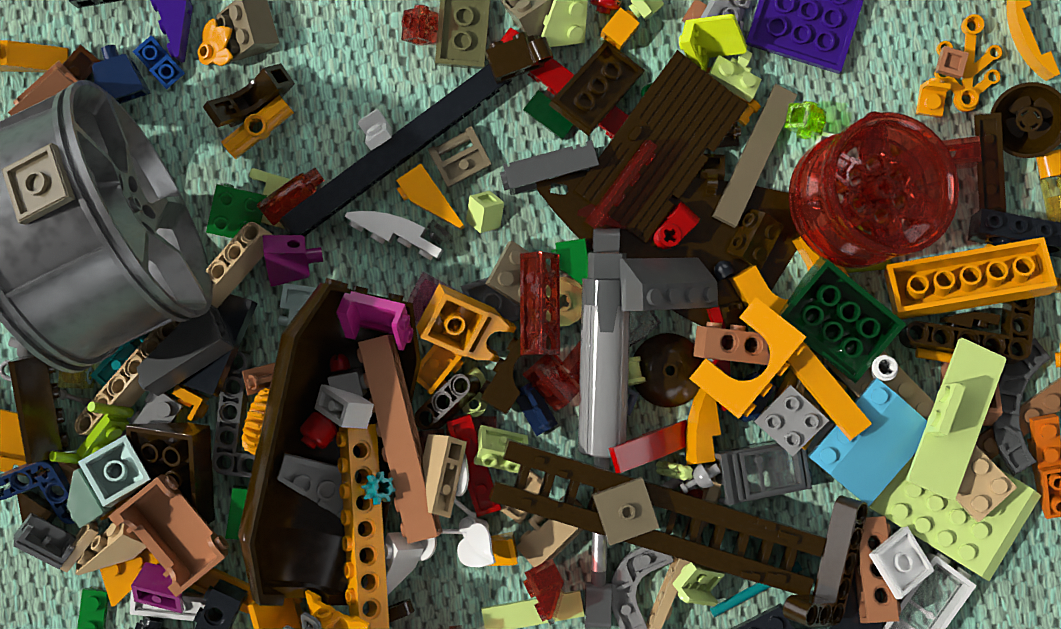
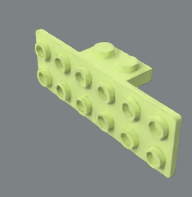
[906,338,1006,501]

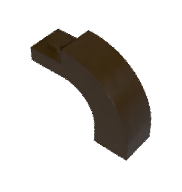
[203,63,295,128]

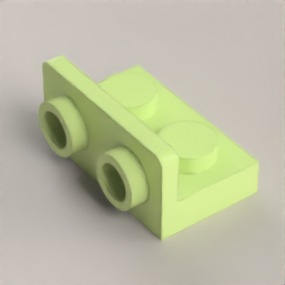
[474,425,528,473]

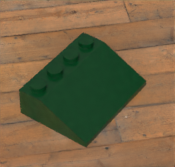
[779,257,906,384]

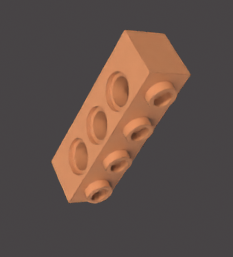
[694,322,770,365]
[854,516,901,623]

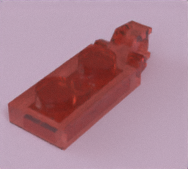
[257,168,325,225]

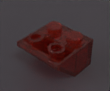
[523,559,566,625]

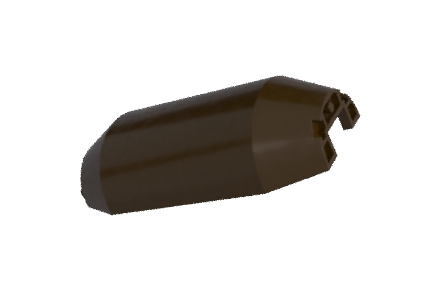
[238,278,421,606]

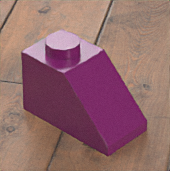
[131,562,184,613]

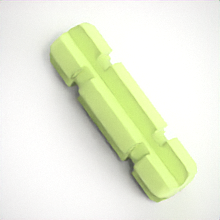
[656,461,693,481]

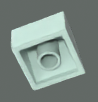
[78,435,151,507]

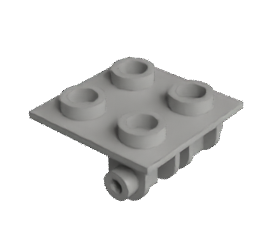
[754,385,830,456]

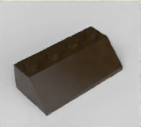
[8,355,70,464]

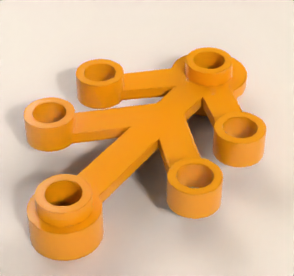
[934,14,1002,112]

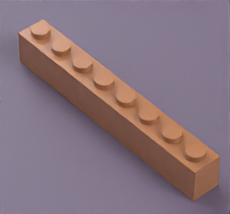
[357,335,443,544]

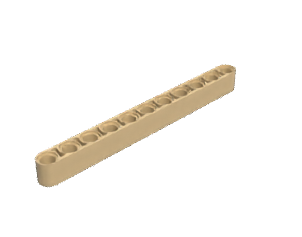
[74,222,272,437]

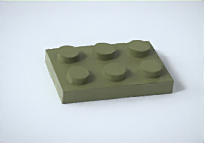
[435,0,491,69]

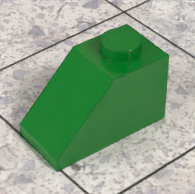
[551,238,588,286]

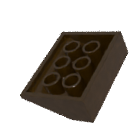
[126,422,215,524]

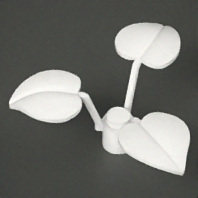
[419,453,496,568]

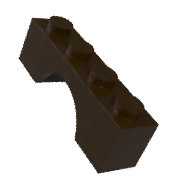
[479,313,560,415]

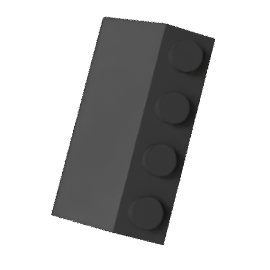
[620,258,718,311]

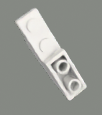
[345,211,443,260]

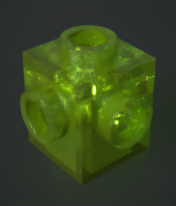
[784,101,826,139]

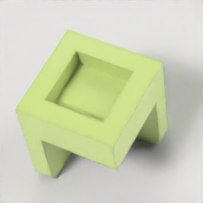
[466,191,504,233]

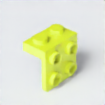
[679,14,747,72]

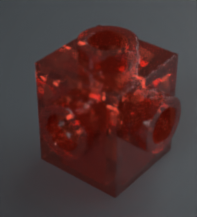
[401,5,439,46]

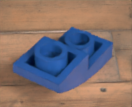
[132,35,185,90]

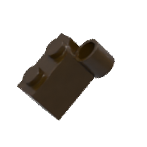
[486,32,553,84]

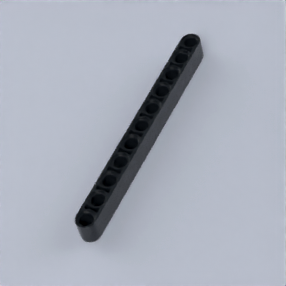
[279,64,512,237]

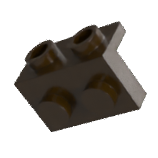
[727,209,784,270]

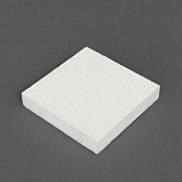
[869,526,935,599]

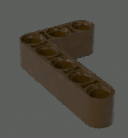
[899,297,1035,364]
[783,495,868,627]

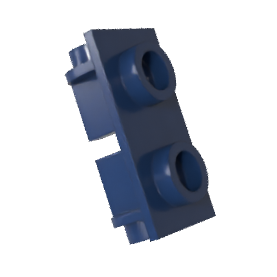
[516,381,558,436]

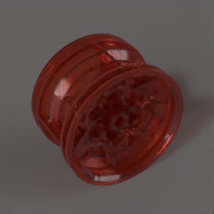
[789,112,959,268]

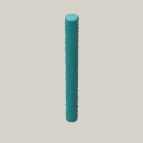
[710,561,802,618]

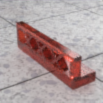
[520,251,560,355]

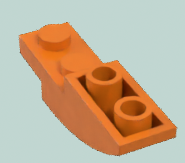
[1027,414,1061,519]

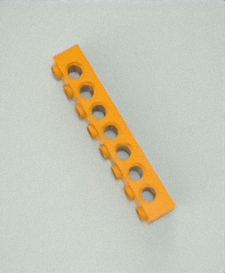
[336,424,389,629]

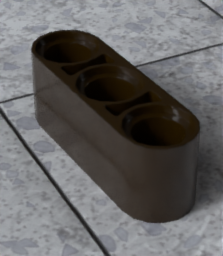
[414,374,481,430]

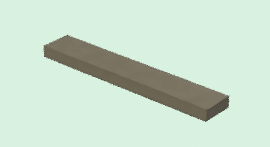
[712,84,798,228]

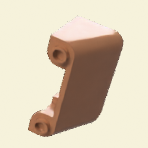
[8,60,79,116]
[108,474,229,597]

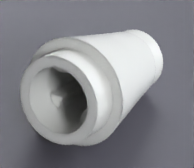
[871,355,898,381]

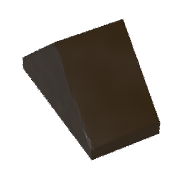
[17,490,57,524]

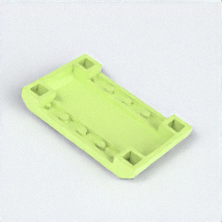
[856,456,1042,581]

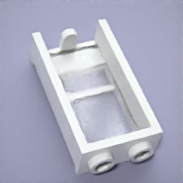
[883,552,977,629]

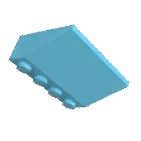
[808,378,927,507]

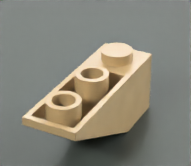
[75,523,147,575]

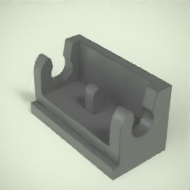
[13,513,76,569]

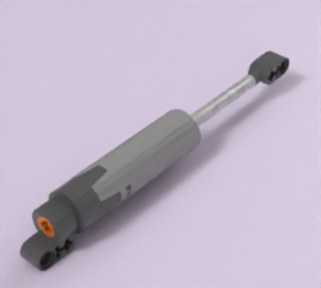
[578,228,630,629]

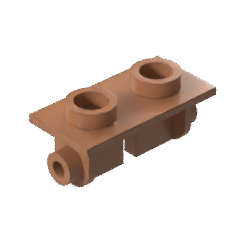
[242,362,275,396]

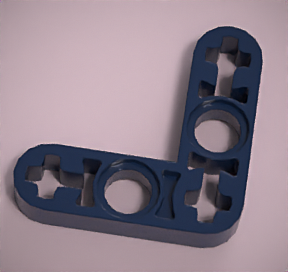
[0,459,75,524]

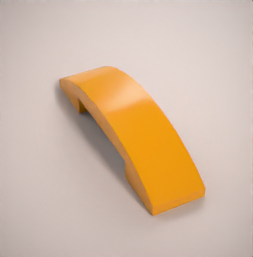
[1006,0,1060,81]

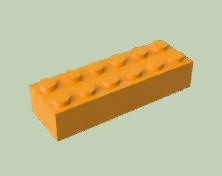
[884,237,1058,320]

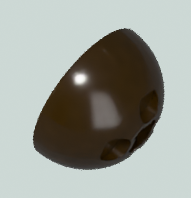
[990,82,1061,158]

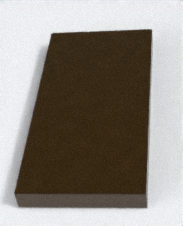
[549,40,645,136]

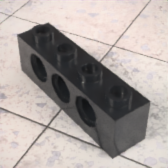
[967,208,1061,258]
[191,579,248,629]

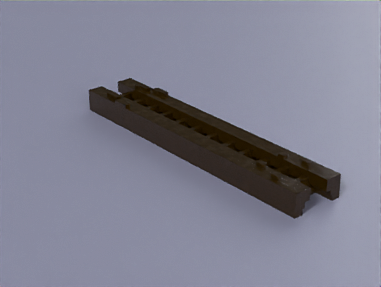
[489,438,826,595]

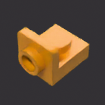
[916,78,952,118]
[172,384,209,421]

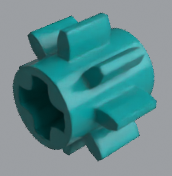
[361,472,396,505]

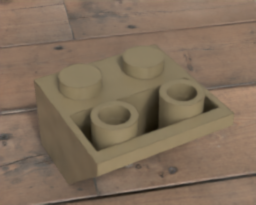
[216,0,279,62]
[500,0,553,39]

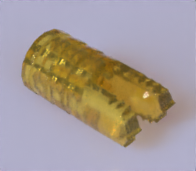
[1040,176,1061,222]

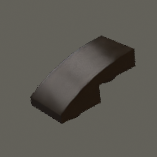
[939,312,1001,329]

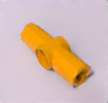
[221,95,294,159]

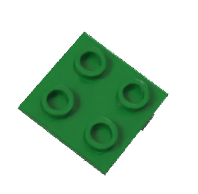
[206,184,267,238]

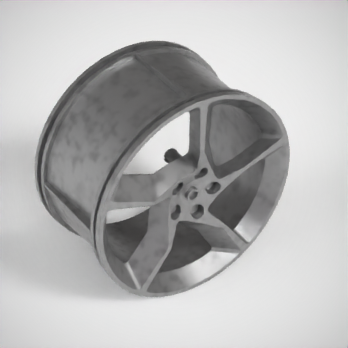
[0,80,213,373]

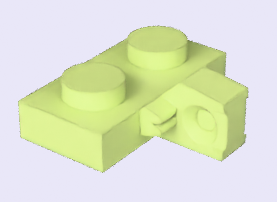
[709,50,762,102]

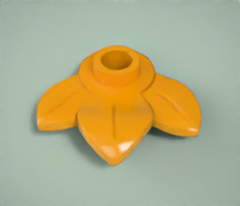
[198,18,233,66]

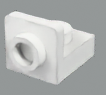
[358,109,392,151]

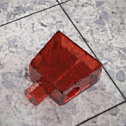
[917,136,982,171]

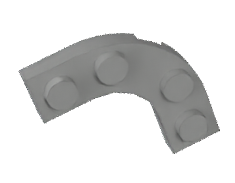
[611,547,674,629]

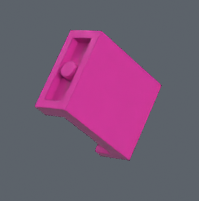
[337,291,413,351]

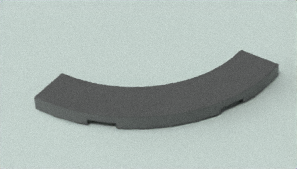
[992,338,1051,476]

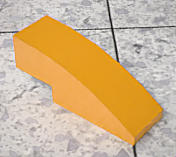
[685,388,721,465]

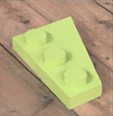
[538,0,588,47]

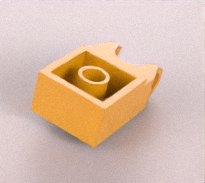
[416,283,516,362]

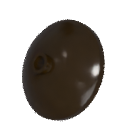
[633,333,704,408]

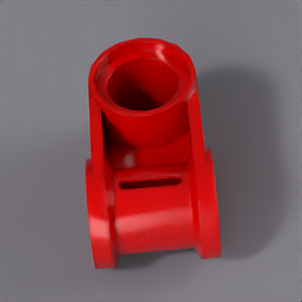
[653,202,700,249]

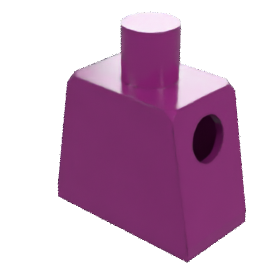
[262,235,323,287]

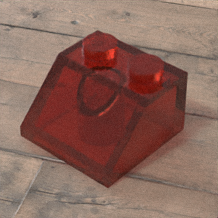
[522,351,580,412]

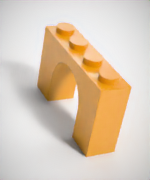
[729,227,849,315]
[689,297,807,419]

